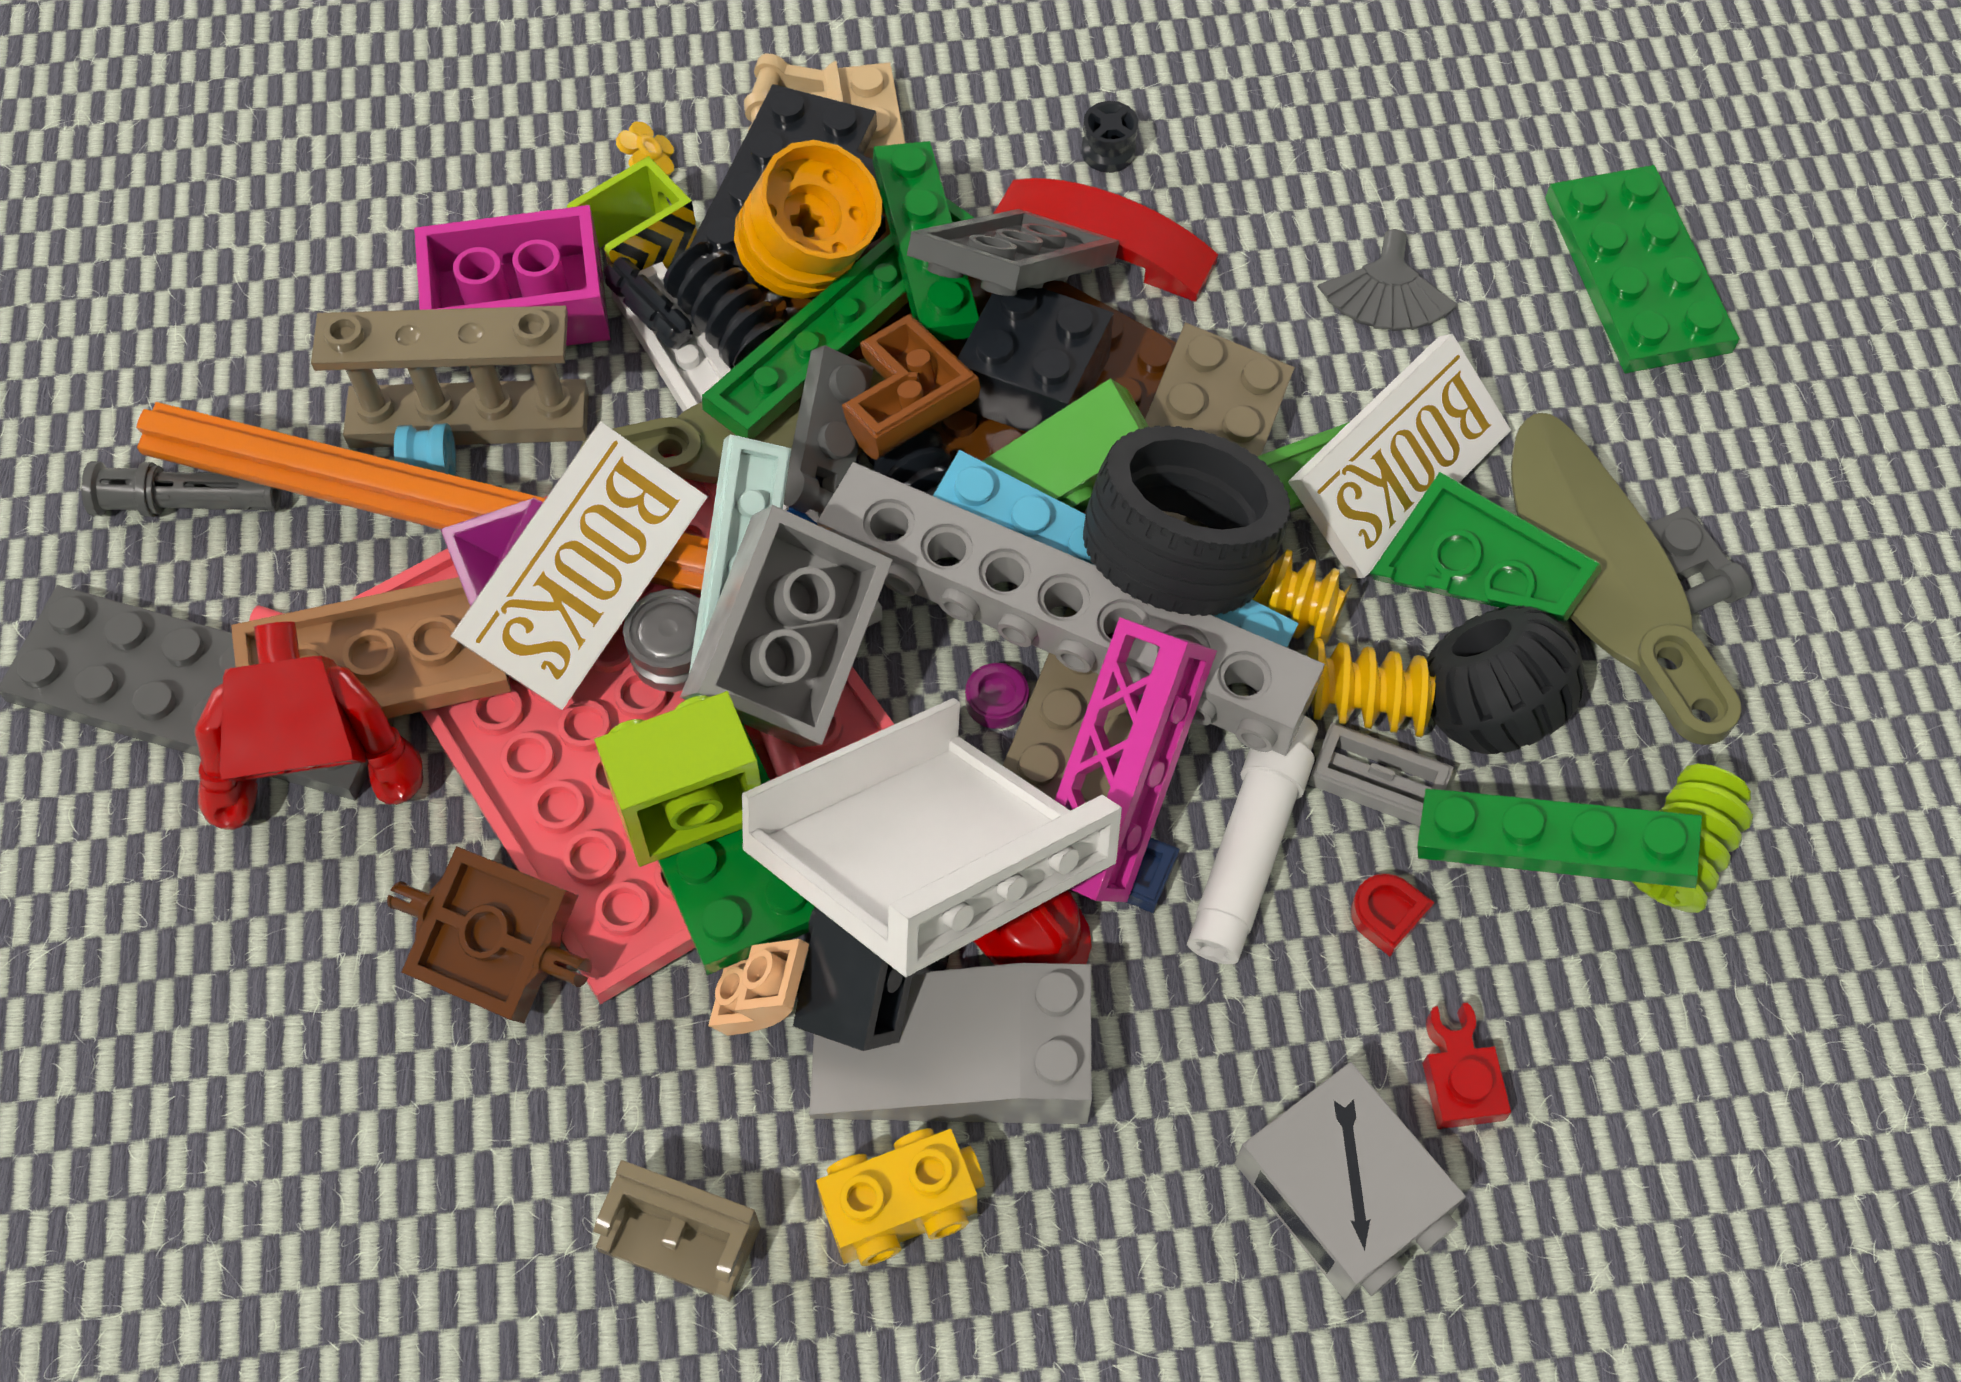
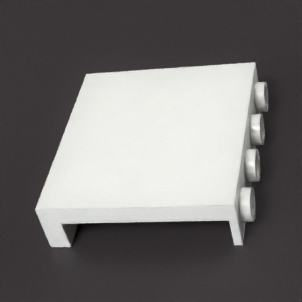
[742,698,1122,977]

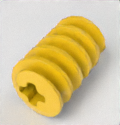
[1252,549,1352,646]
[1305,638,1436,738]

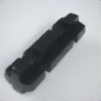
[603,257,693,349]

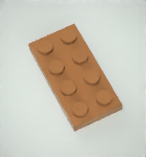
[231,577,511,719]

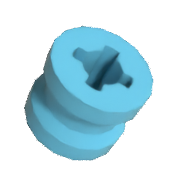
[394,423,456,476]

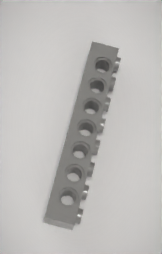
[817,462,1325,756]

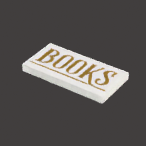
[1288,334,1511,579]
[450,421,708,710]

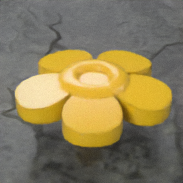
[616,121,674,176]

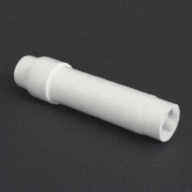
[1187,716,1318,964]

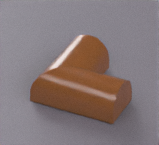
[842,314,980,460]

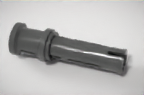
[81,461,281,517]

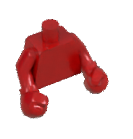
[195,621,424,830]

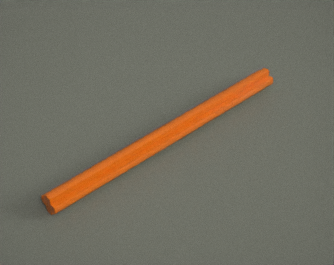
[136,402,709,595]

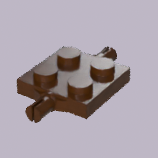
[387,846,592,1024]

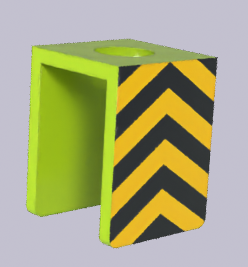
[566,156,697,270]

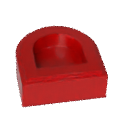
[1351,874,1434,957]

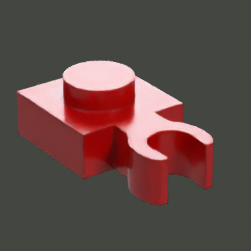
[1422,1003,1511,1129]

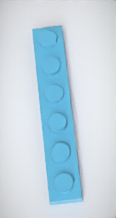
[933,450,1299,647]

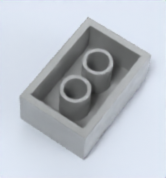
[680,505,893,747]

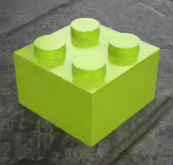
[594,691,761,867]

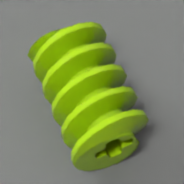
[1632,764,1753,913]

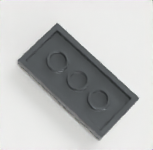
[907,209,1120,296]

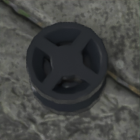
[1081,101,1139,173]

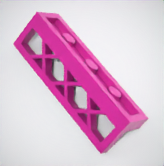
[1055,617,1217,902]

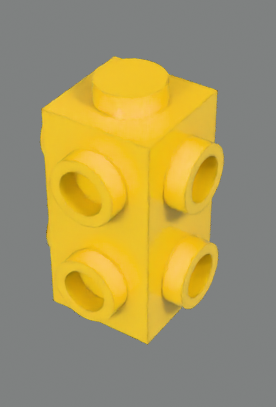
[816,1128,985,1266]

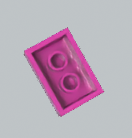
[414,205,610,346]

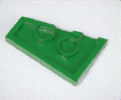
[1370,472,1602,622]

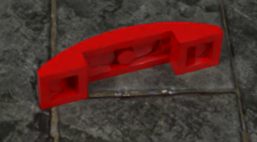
[993,178,1218,302]

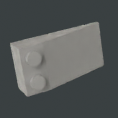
[809,963,1092,1124]

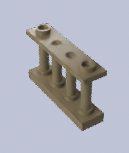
[311,305,589,448]

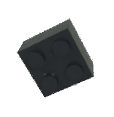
[958,287,1114,432]

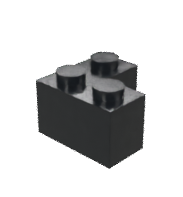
[793,907,949,1051]

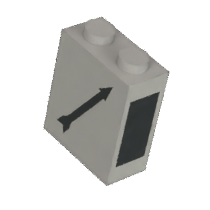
[1234,1062,1466,1300]

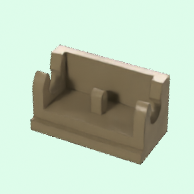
[594,1160,761,1302]

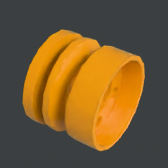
[734,140,882,299]

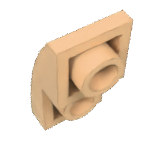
[708,939,809,1036]

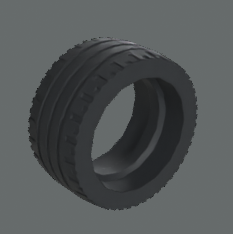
[1083,426,1291,616]

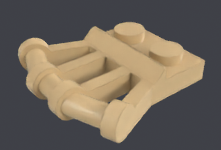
[744,54,905,159]

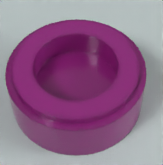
[965,663,1029,729]

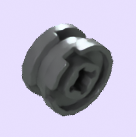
[623,589,700,692]

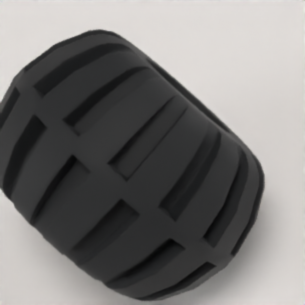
[1427,606,1585,754]

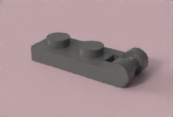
[784,345,874,517]

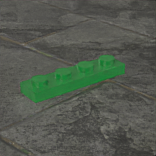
[873,141,979,341]
[1417,788,1702,889]

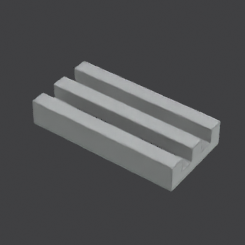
[1308,722,1454,826]

